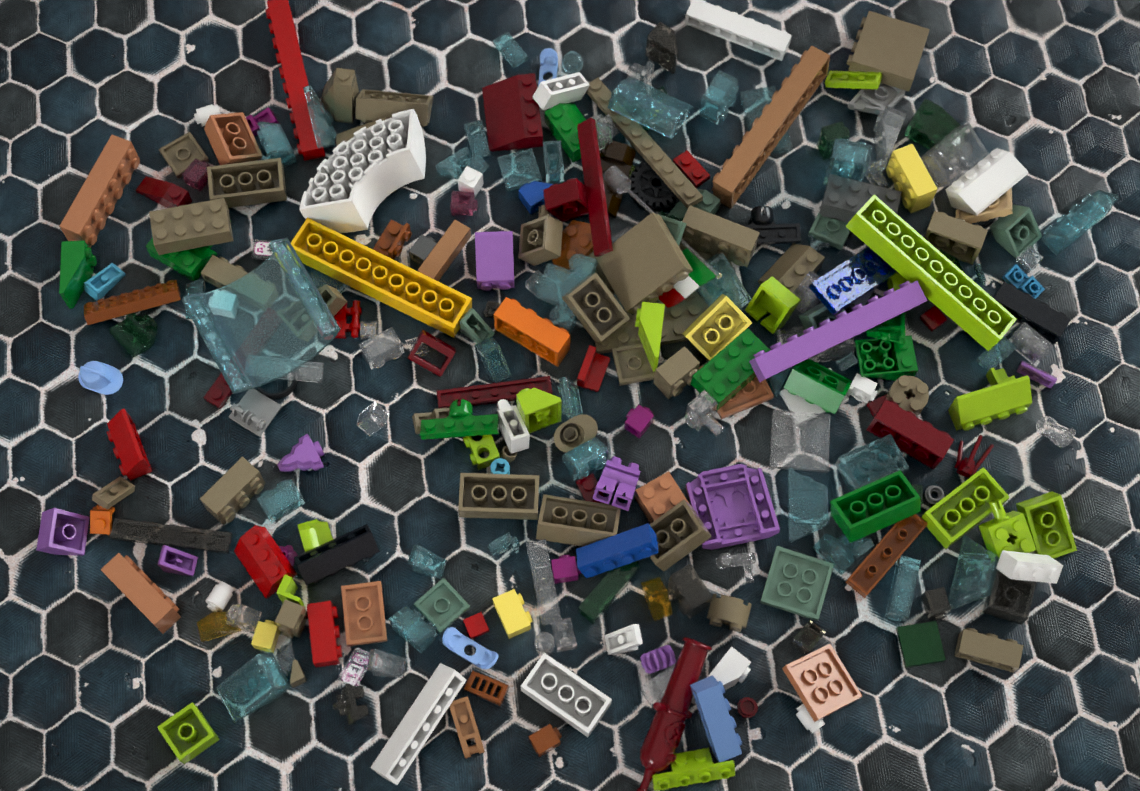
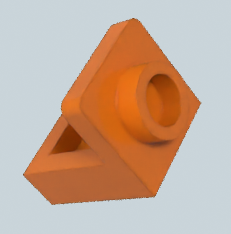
[90,504,115,535]

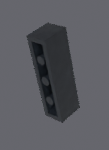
[994,282,1071,344]
[294,524,380,585]

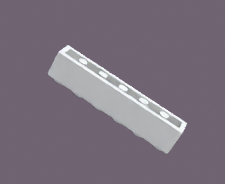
[685,0,792,61]
[370,663,466,785]

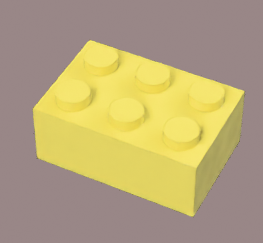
[886,144,938,214]
[682,294,752,361]

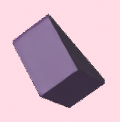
[158,545,198,576]

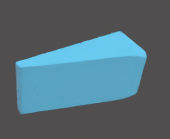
[84,263,126,301]

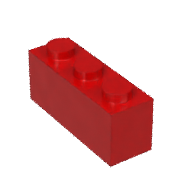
[307,600,343,668]

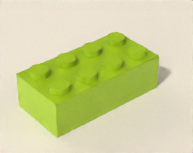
[921,467,1010,549]

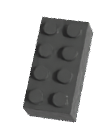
[819,174,902,223]

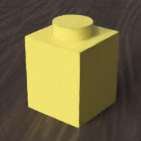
[251,620,280,653]

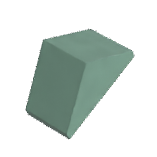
[459,308,495,347]

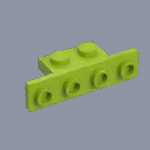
[652,748,735,791]

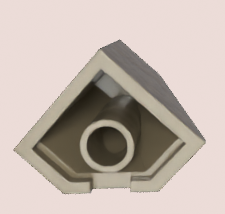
[321,68,359,124]

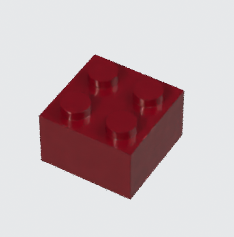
[543,178,589,223]

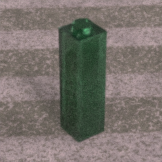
[578,561,640,624]

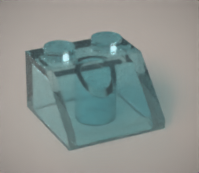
[389,606,438,654]

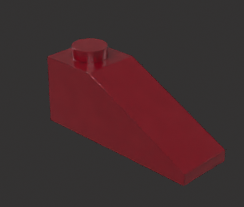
[136,176,192,208]

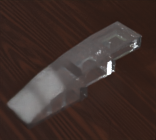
[526,539,561,625]

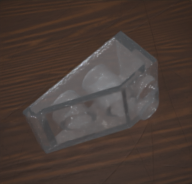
[873,106,907,175]

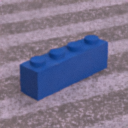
[576,523,659,579]

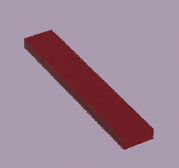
[436,376,553,409]

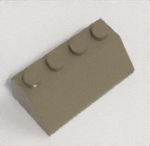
[356,89,433,128]
[536,494,621,546]

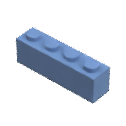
[690,675,742,762]

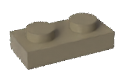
[92,476,135,510]

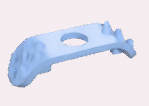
[538,48,558,86]
[442,627,499,670]

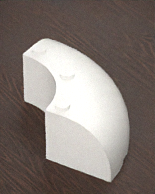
[299,109,426,233]

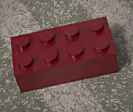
[866,399,954,470]

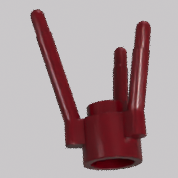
[955,435,994,478]

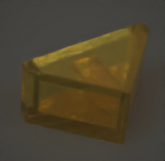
[640,577,673,621]
[197,611,241,642]

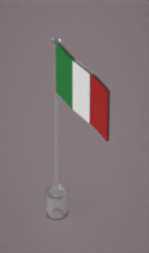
[603,166,722,308]

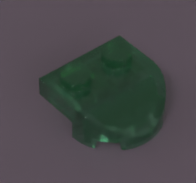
[109,313,157,357]

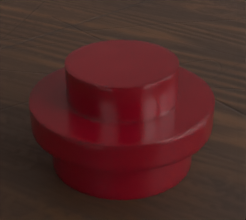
[737,697,758,718]

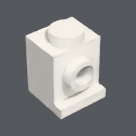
[846,373,878,403]

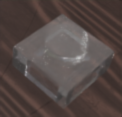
[1016,245,1044,272]
[405,337,430,357]

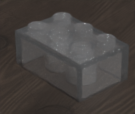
[920,124,989,187]

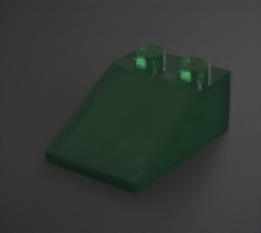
[904,98,969,161]

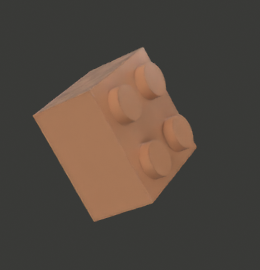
[634,471,689,523]

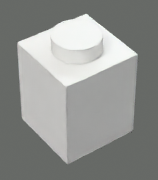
[458,166,484,198]

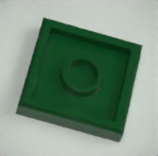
[896,621,946,668]

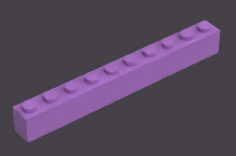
[749,281,927,382]

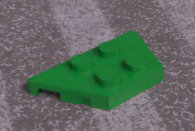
[866,312,906,344]

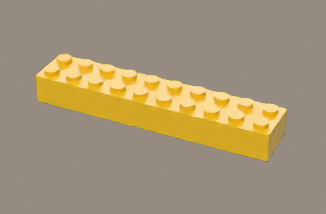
[288,218,472,338]

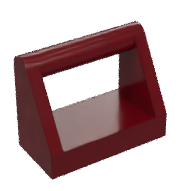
[407,329,456,377]

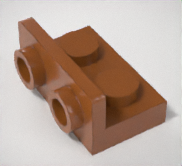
[373,220,412,260]

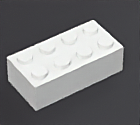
[521,653,612,737]

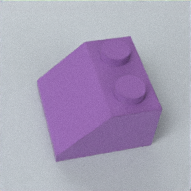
[36,508,90,556]

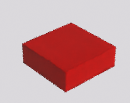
[463,612,489,639]

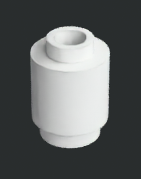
[194,104,221,127]
[205,581,234,613]
[795,704,825,733]

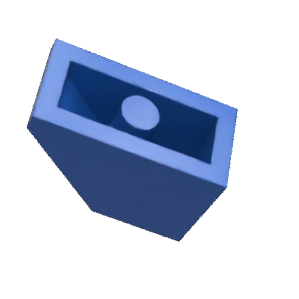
[518,181,554,214]

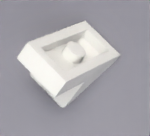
[604,624,643,655]

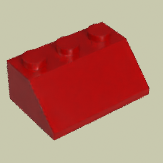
[107,408,153,481]
[234,525,297,599]

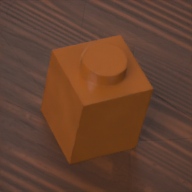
[529,724,562,758]

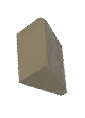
[290,659,307,688]

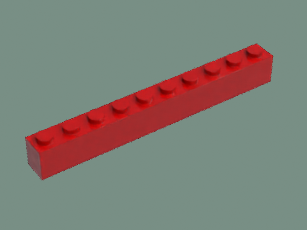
[265,0,326,161]

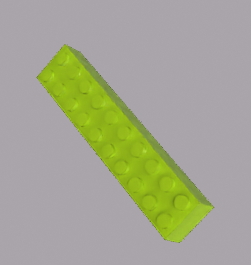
[845,195,1017,351]

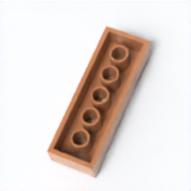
[59,135,140,248]

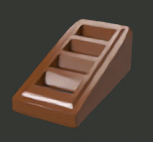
[464,671,509,706]

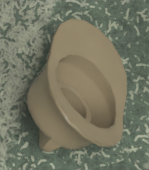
[554,414,598,452]

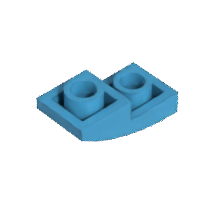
[1001,264,1045,299]

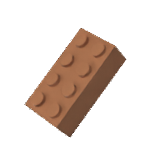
[100,553,181,634]

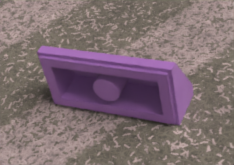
[1016,360,1057,388]

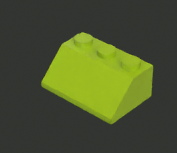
[516,388,562,434]

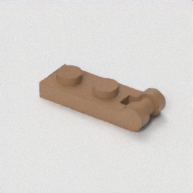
[449,696,485,759]

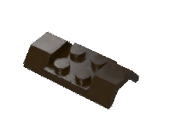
[599,140,636,218]

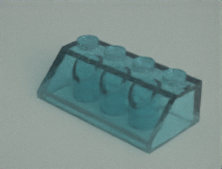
[1041,190,1119,255]

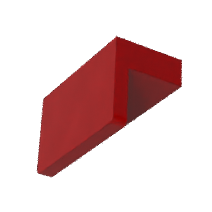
[577,345,610,392]

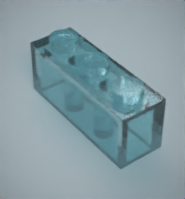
[885,555,921,623]

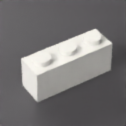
[533,72,590,110]
[996,550,1063,584]

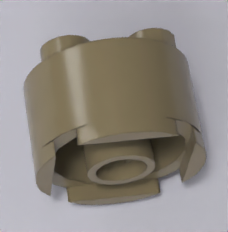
[886,375,929,416]
[707,594,752,632]

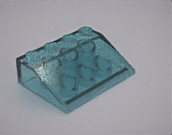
[608,76,694,139]

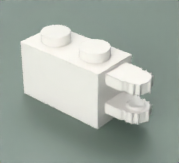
[497,399,530,454]

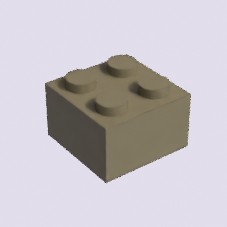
[654,346,700,400]

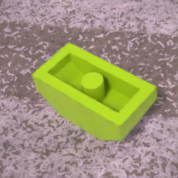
[298,519,333,552]

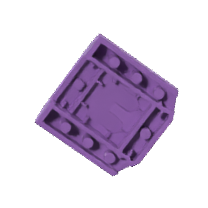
[686,464,780,550]

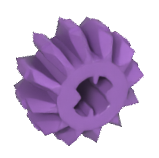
[640,645,676,674]

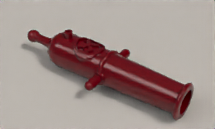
[636,637,712,791]

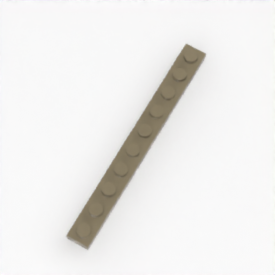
[586,78,703,209]

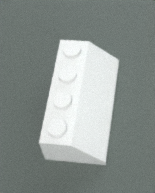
[945,148,1028,216]

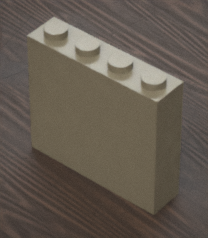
[846,11,930,92]
[595,212,693,314]

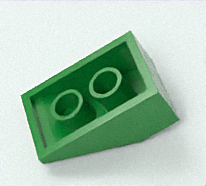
[59,240,97,309]

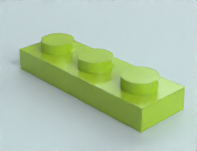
[825,71,882,90]

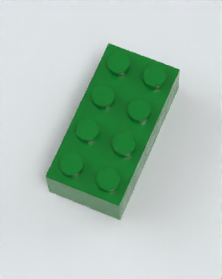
[691,328,771,410]
[830,470,921,543]

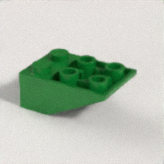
[855,335,918,381]

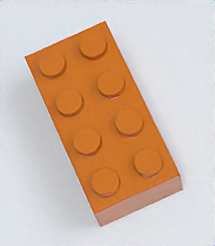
[493,297,570,367]

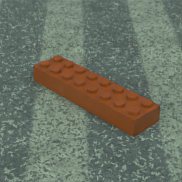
[84,280,181,325]
[846,514,928,598]

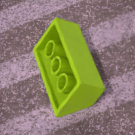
[948,375,1032,431]

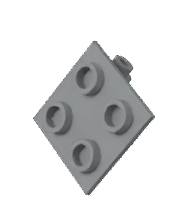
[228,387,282,437]

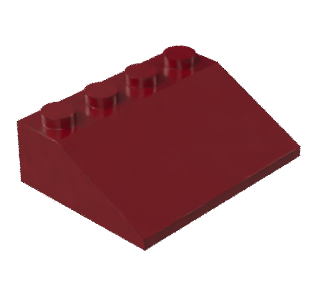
[482,73,543,152]

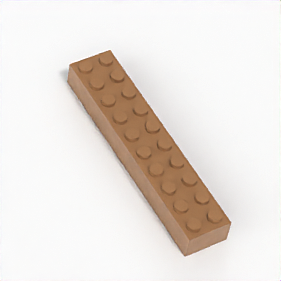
[712,46,830,209]

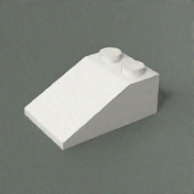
[691,647,751,704]

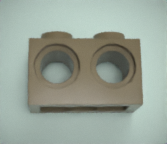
[275,599,308,638]

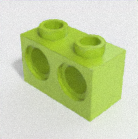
[463,435,500,470]

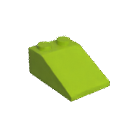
[635,302,665,371]
[1016,492,1077,559]

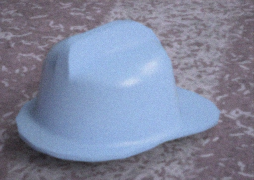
[78,361,123,395]

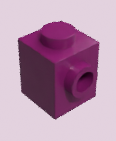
[624,404,654,439]
[551,555,581,584]

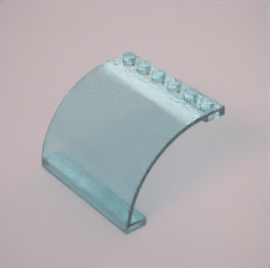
[182,238,341,394]

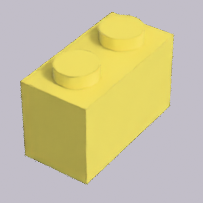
[492,589,533,639]

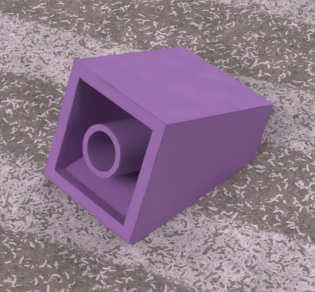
[475,231,515,291]

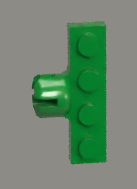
[420,399,499,440]

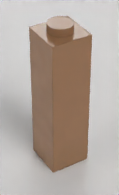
[417,220,471,281]

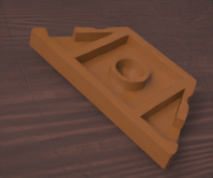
[552,220,612,284]

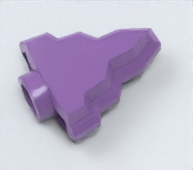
[277,434,325,472]

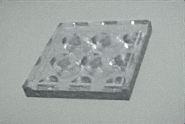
[769,410,831,472]

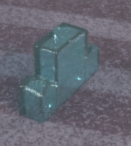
[535,254,598,333]

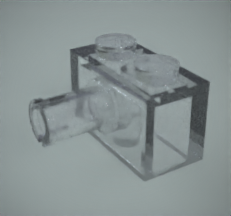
[685,390,725,436]

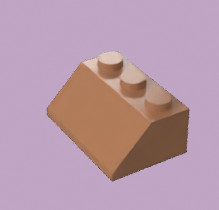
[204,112,263,165]

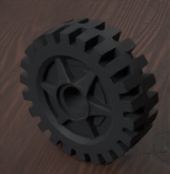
[629,162,679,213]

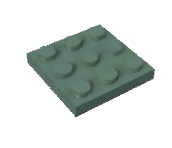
[760,546,834,621]

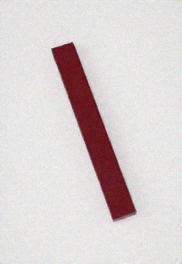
[577,118,613,257]

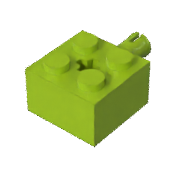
[978,499,1036,564]

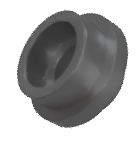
[924,485,945,505]

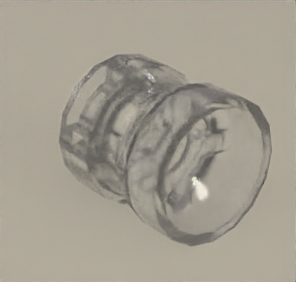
[534,632,555,655]

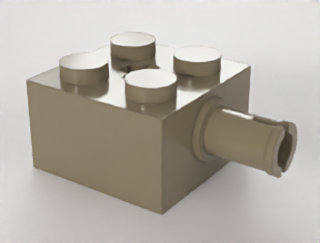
[518,205,563,266]

